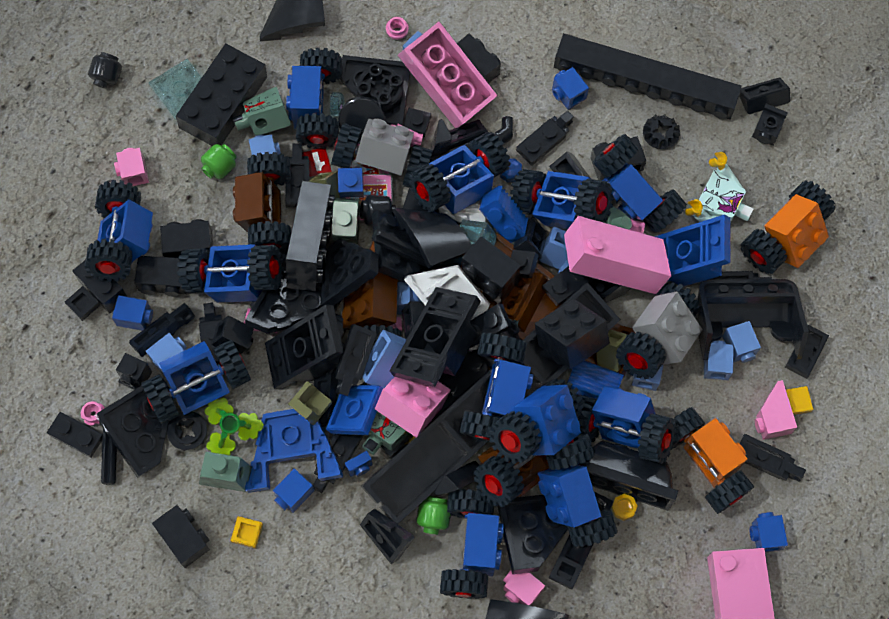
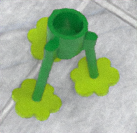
[204,397,264,455]

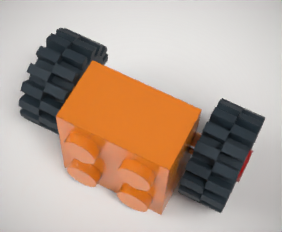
[740,180,835,274]
[670,407,754,514]

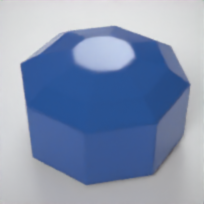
[500,159,522,183]

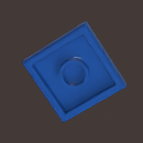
[326,385,384,435]

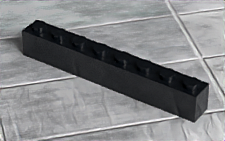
[554,33,742,120]

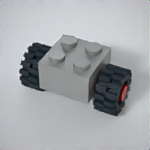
[331,119,432,188]
[616,283,703,379]

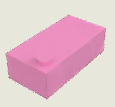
[397,22,497,128]
[564,216,671,294]
[707,548,775,619]

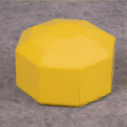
[611,494,638,521]

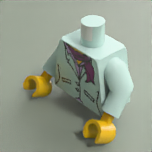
[685,152,754,223]

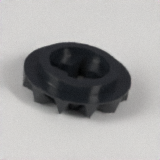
[643,114,680,149]
[167,411,207,451]

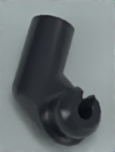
[494,116,513,145]

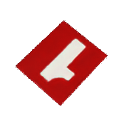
[303,148,332,177]

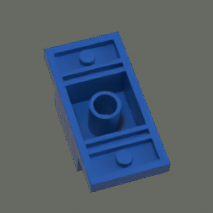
[655,214,731,287]

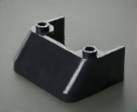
[698,279,809,360]

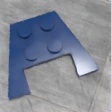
[245,409,343,493]

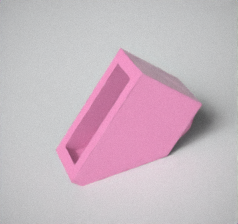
[755,380,797,440]

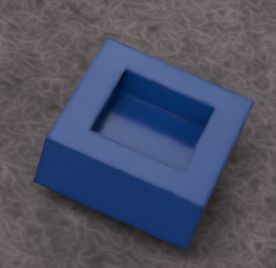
[345,451,373,477]

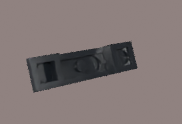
[549,492,614,590]

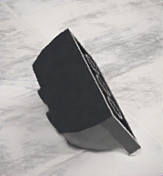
[578,441,679,511]

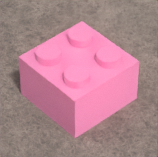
[375,377,450,438]

